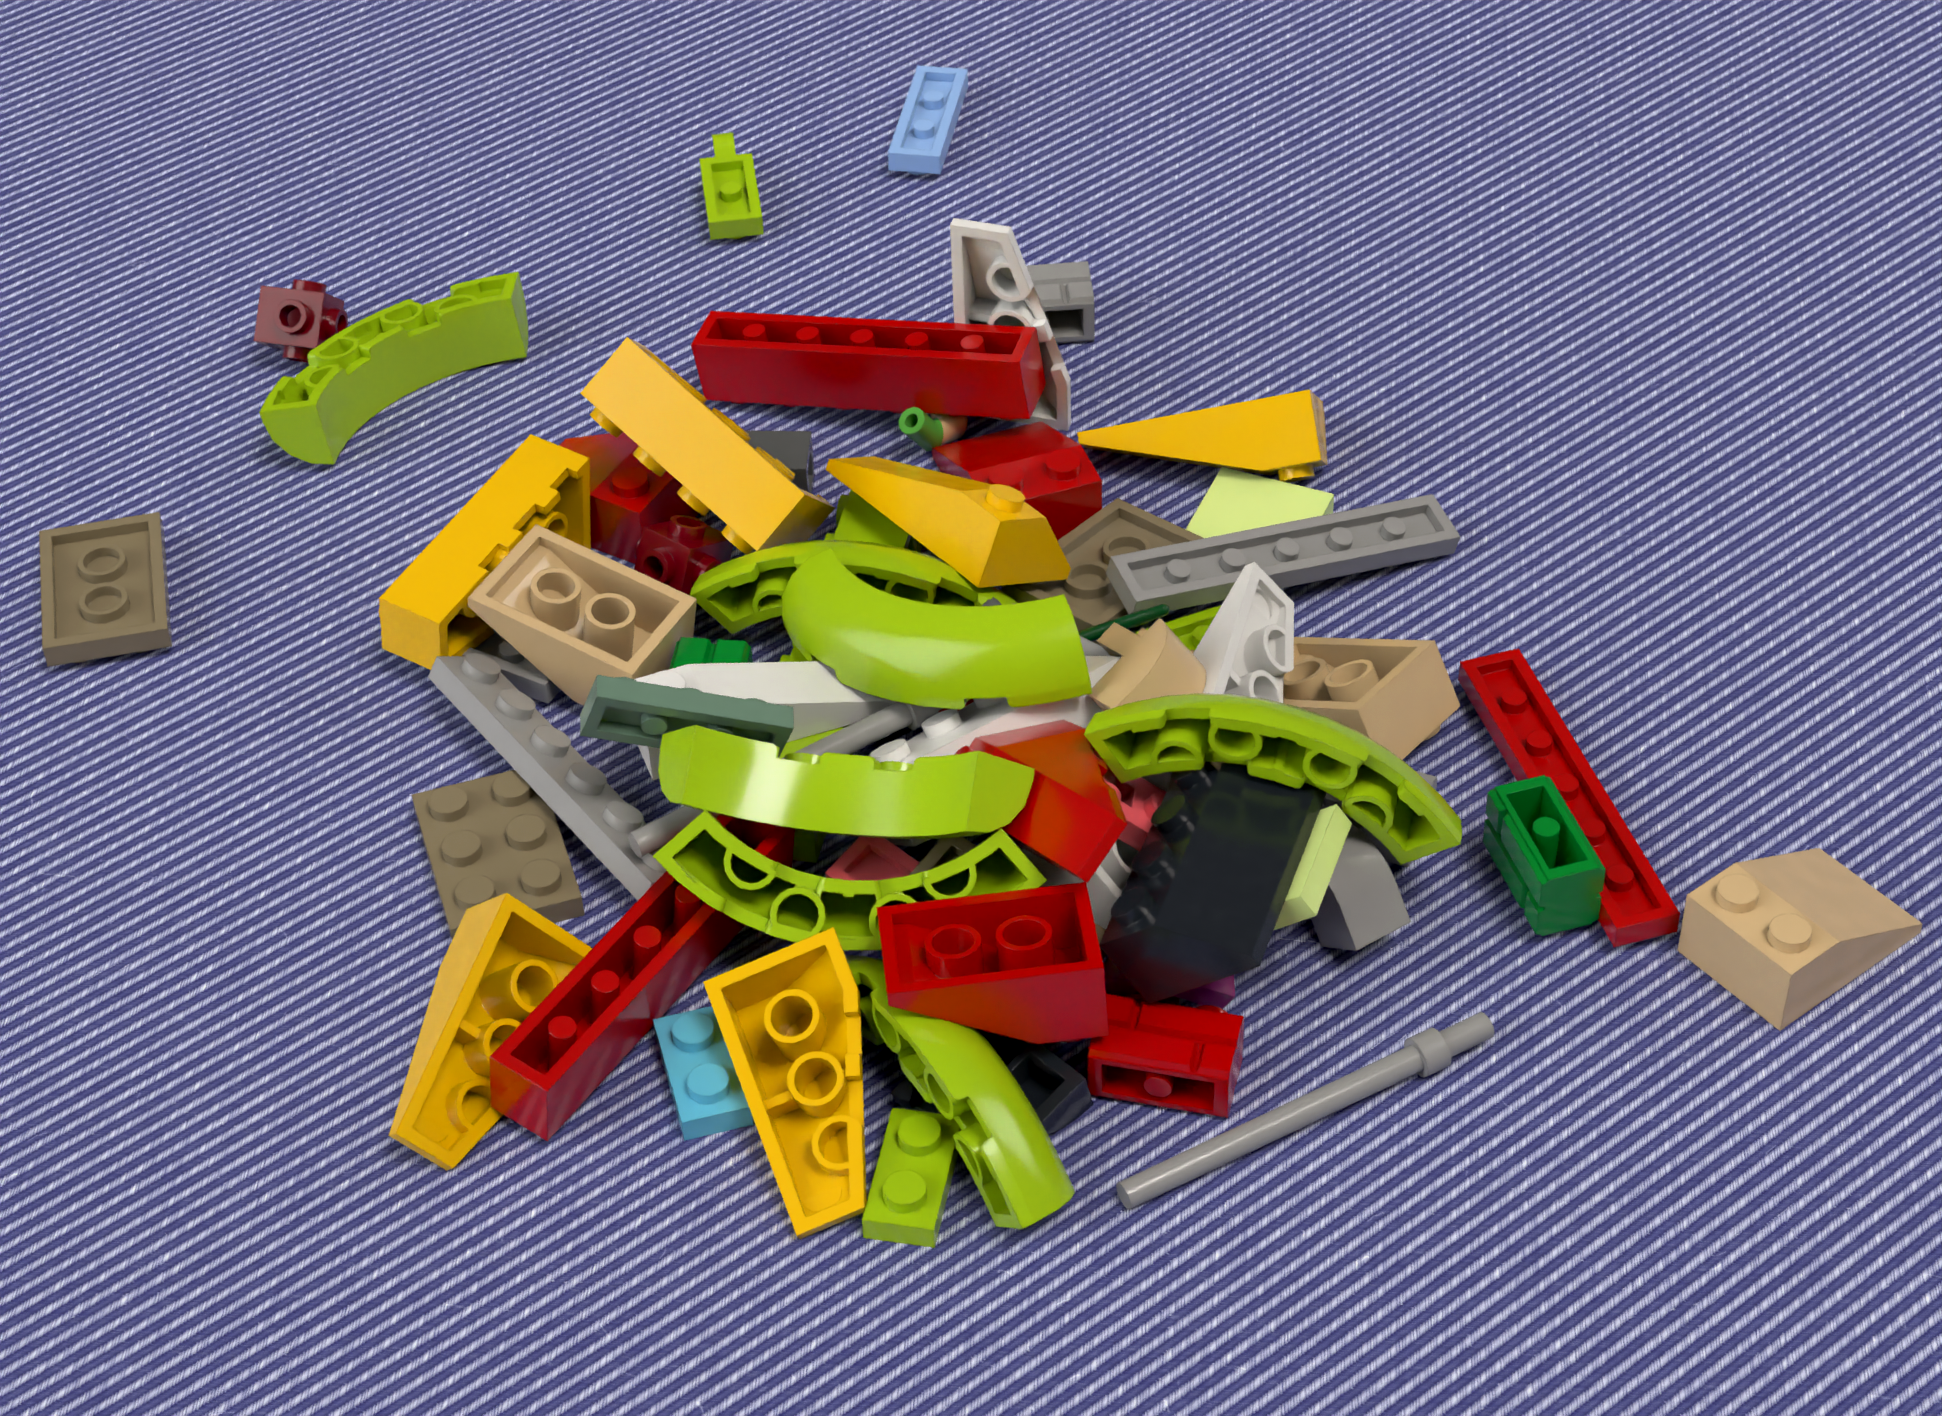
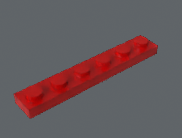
[1458,648,1680,947]

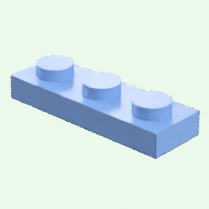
[888,65,968,175]

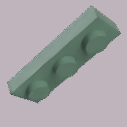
[580,675,794,758]

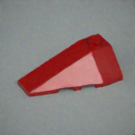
[954,720,1128,883]

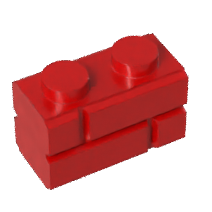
[1088,994,1244,1118]

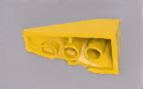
[826,456,1071,588]
[389,892,592,1171]
[703,927,867,1239]

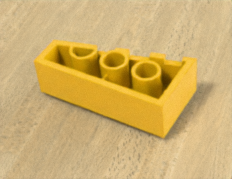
[580,337,835,555]
[379,434,591,670]

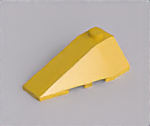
[1077,389,1328,482]

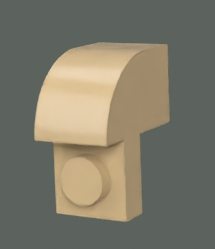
[1088,618,1206,711]

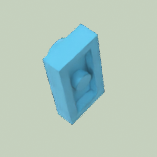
[653,1006,754,1141]

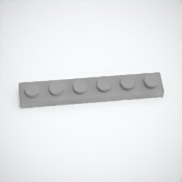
[1106,494,1461,614]
[428,653,666,900]

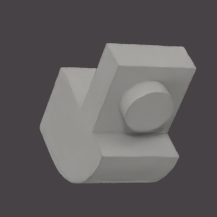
[1311,825,1411,951]

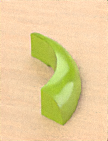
[259,272,528,465]
[690,540,1018,634]
[782,547,1092,709]
[1084,693,1462,865]
[658,725,1035,839]
[653,810,1048,950]
[846,955,1075,1229]

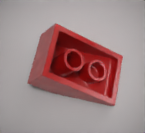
[932,421,1102,541]
[559,432,698,564]
[877,882,1109,1044]

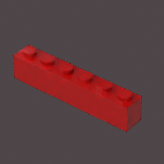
[691,311,1046,420]
[489,815,795,1141]

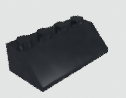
[1099,762,1327,1004]

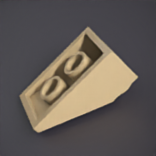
[468,524,697,706]
[1283,637,1460,760]
[1677,848,1922,1031]

